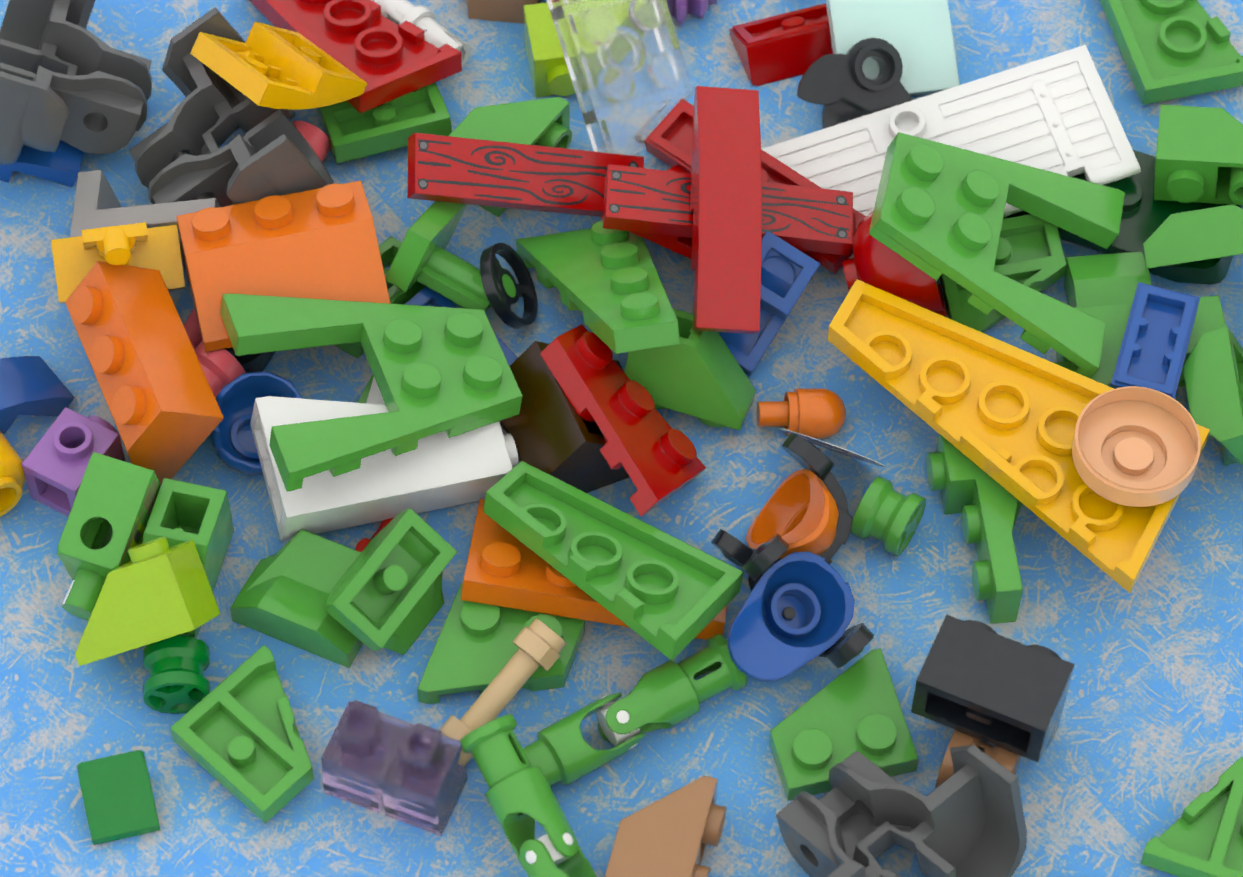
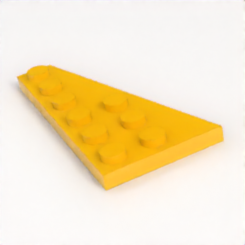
[827,279,1210,593]

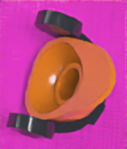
[711,433,853,567]

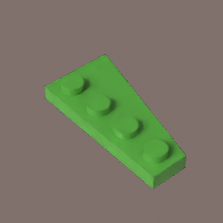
[1100,0,1243,105]

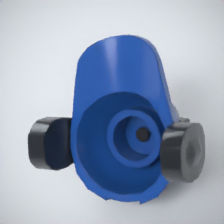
[727,534,874,682]

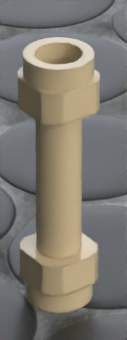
[433,618,567,768]

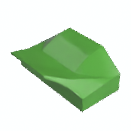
[1143,204,1243,269]
[1183,326,1243,466]
[323,508,457,656]
[230,529,363,668]

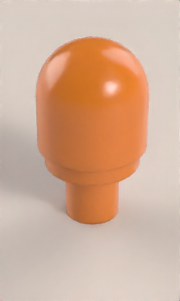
[756,388,846,439]

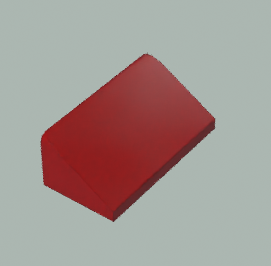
[729,3,833,86]

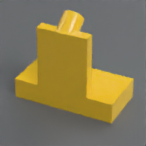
[51,222,185,304]

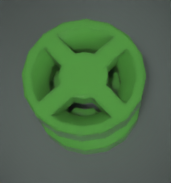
[850,476,926,557]

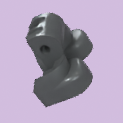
[0,0,152,165]
[129,7,335,207]
[776,745,1027,877]

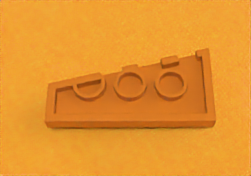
[461,498,727,640]

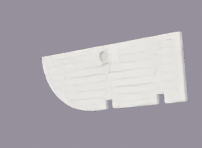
[762,45,1141,259]

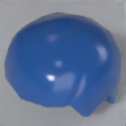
[210,371,303,476]

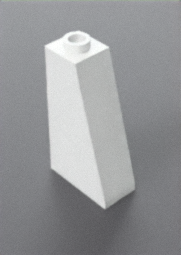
[250,396,519,541]

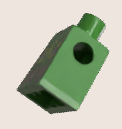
[57,452,161,621]

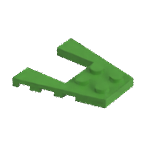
[869,132,1125,378]
[220,293,522,492]

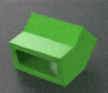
[1064,251,1152,308]

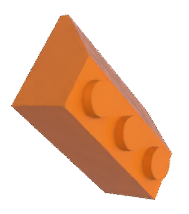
[176,180,390,352]
[65,261,224,484]

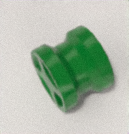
[143,635,210,714]

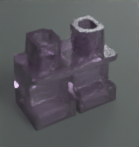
[321,700,468,836]

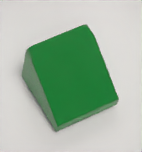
[77,750,160,845]

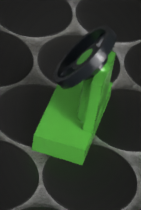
[385,201,538,329]

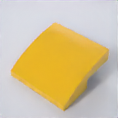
[190,21,367,110]

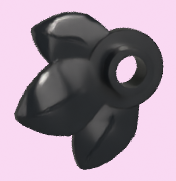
[797,38,912,129]

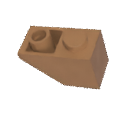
[605,776,727,877]

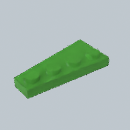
[516,220,680,354]
[483,461,744,660]

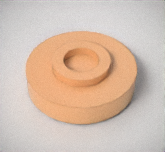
[1072,386,1201,507]

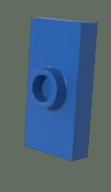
[1110,282,1200,399]

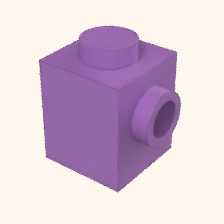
[21,407,126,517]

